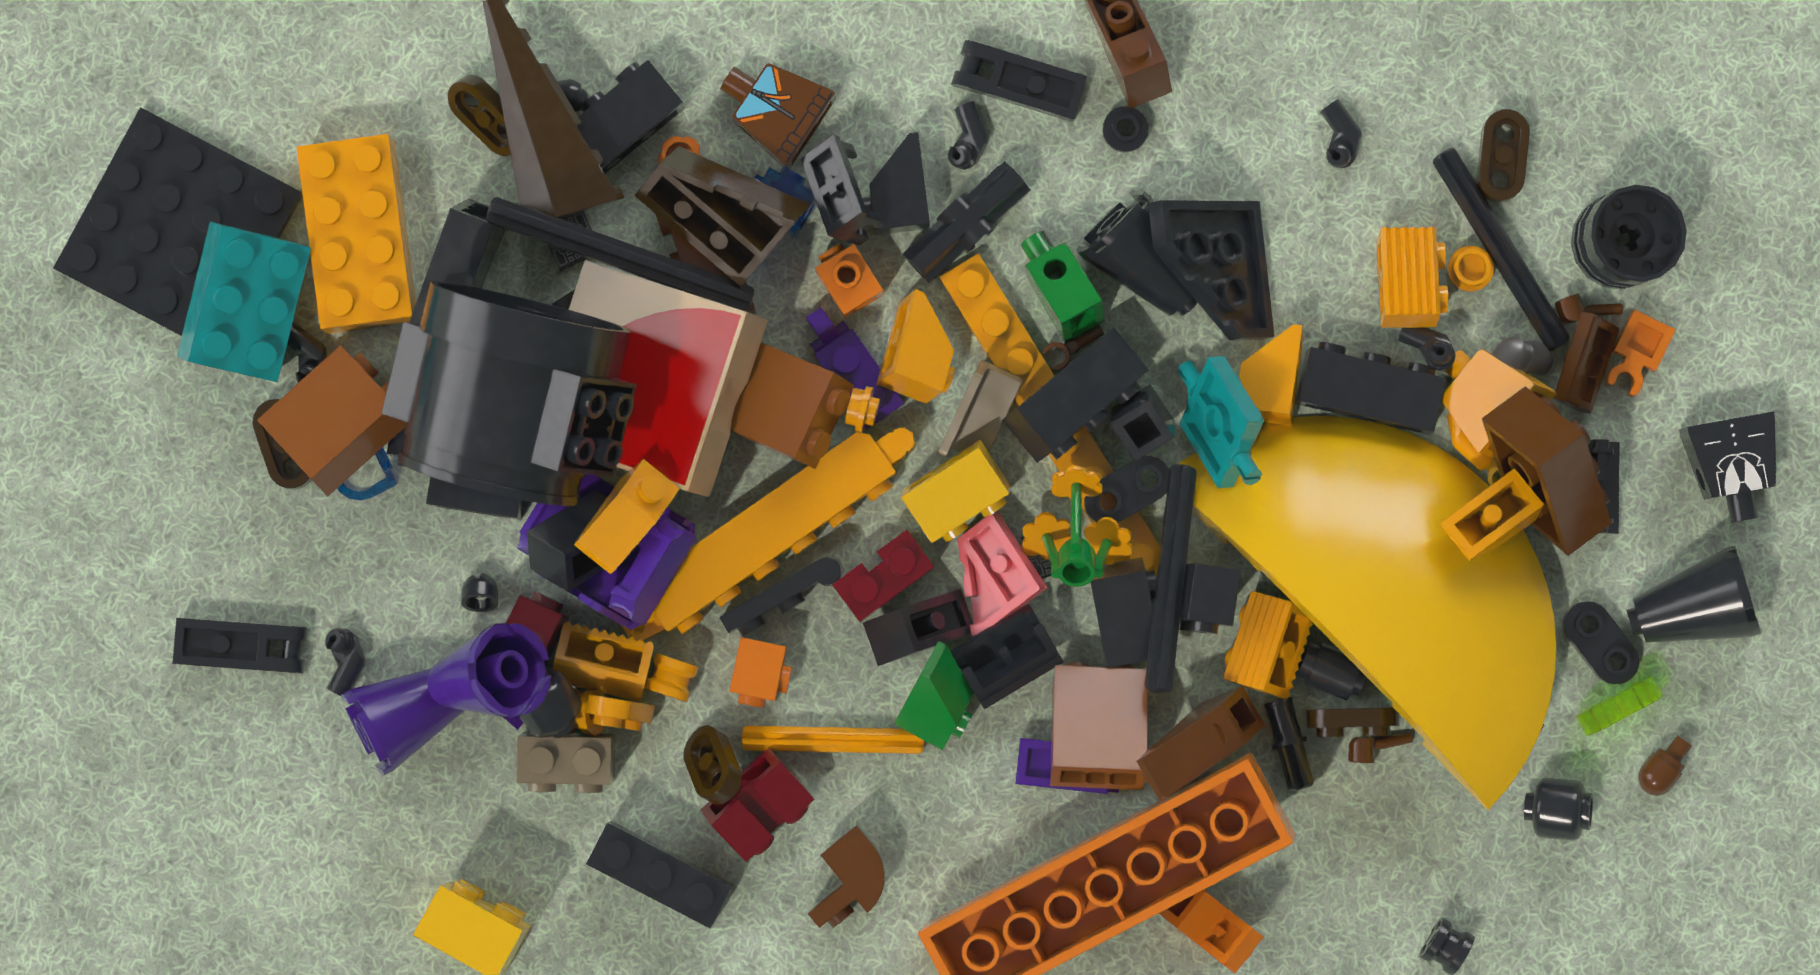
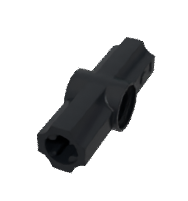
[903,161,1031,283]

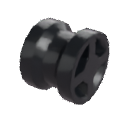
[1419,917,1475,975]

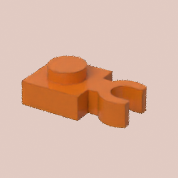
[1605,309,1676,397]

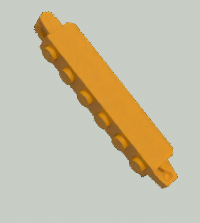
[620,427,916,641]

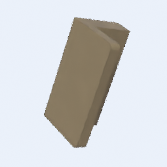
[938,360,1023,456]

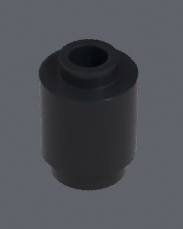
[1296,641,1366,701]

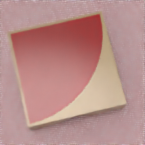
[569,260,768,497]

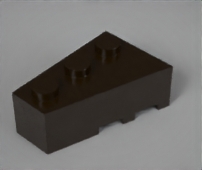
[634,146,811,287]

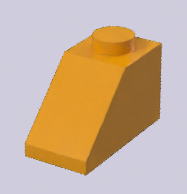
[877,289,955,404]
[1239,324,1304,426]
[574,459,680,574]
[1440,468,1544,562]

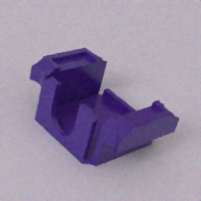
[517,474,696,630]

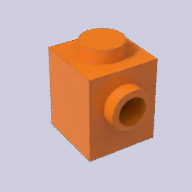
[815,243,884,319]
[729,637,792,708]

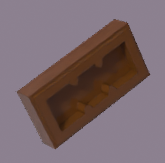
[1553,312,1619,414]

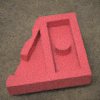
[957,512,1048,637]

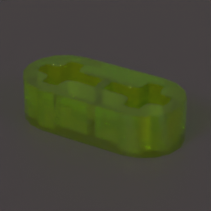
[1575,675,1664,736]

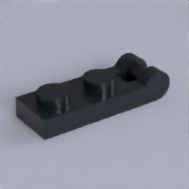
[951,40,1087,122]
[719,557,841,637]
[172,618,307,674]

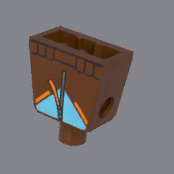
[720,63,836,171]

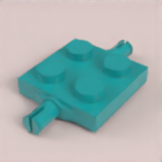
[1177,356,1264,488]

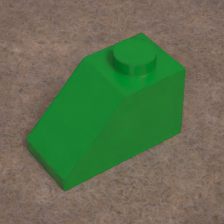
[894,641,973,750]

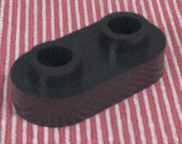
[1084,456,1169,523]
[1563,601,1639,685]

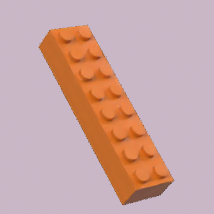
[918,753,1296,975]

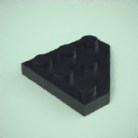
[1148,200,1275,341]

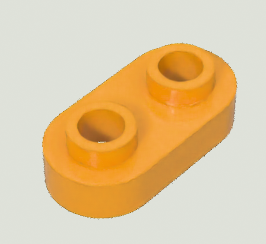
[585,694,655,731]

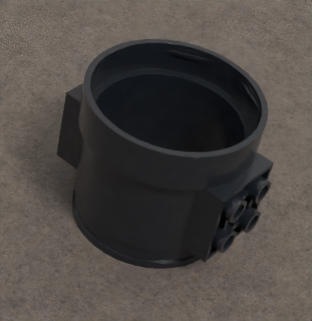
[381,281,637,506]

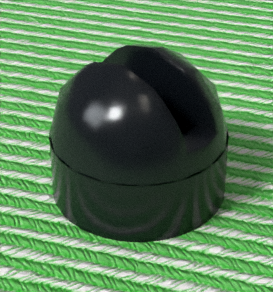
[461,573,498,612]

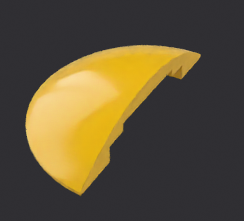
[1179,415,1556,810]

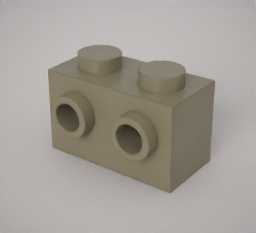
[517,732,615,793]

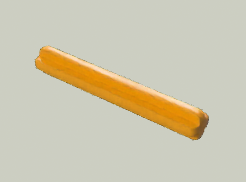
[742,726,924,754]

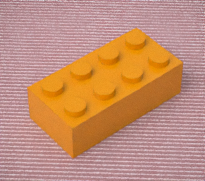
[296,134,416,334]

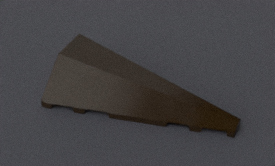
[483,0,624,219]

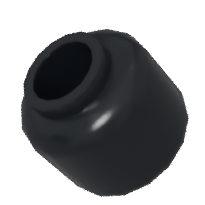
[519,669,582,738]
[1524,778,1593,841]

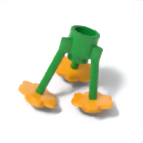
[1022,466,1133,587]

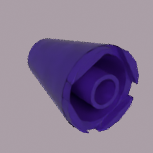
[428,623,551,718]
[341,668,465,776]

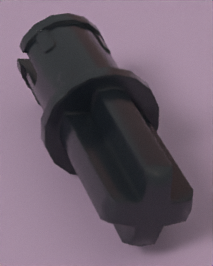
[1264,697,1314,791]

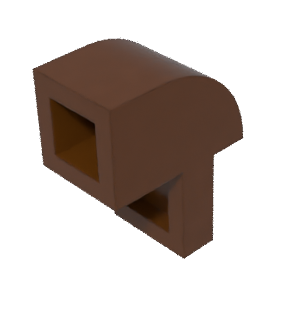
[808,825,885,928]

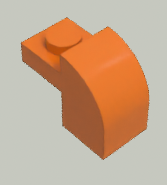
[1158,890,1264,974]

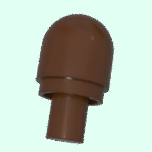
[1638,735,1692,796]

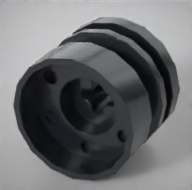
[1571,184,1687,290]

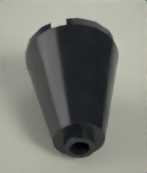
[1077,188,1198,316]
[1626,546,1761,643]

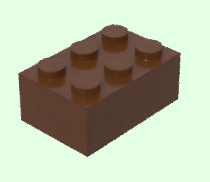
[1481,386,1612,556]

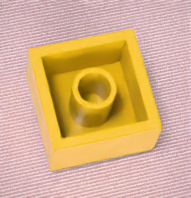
[413,878,531,975]

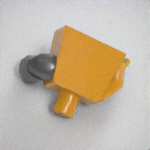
[1442,337,1557,486]

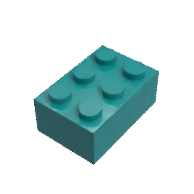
[177,222,311,383]

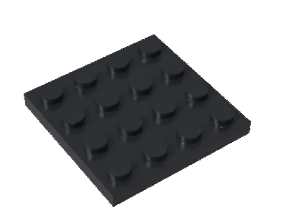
[53,107,303,336]

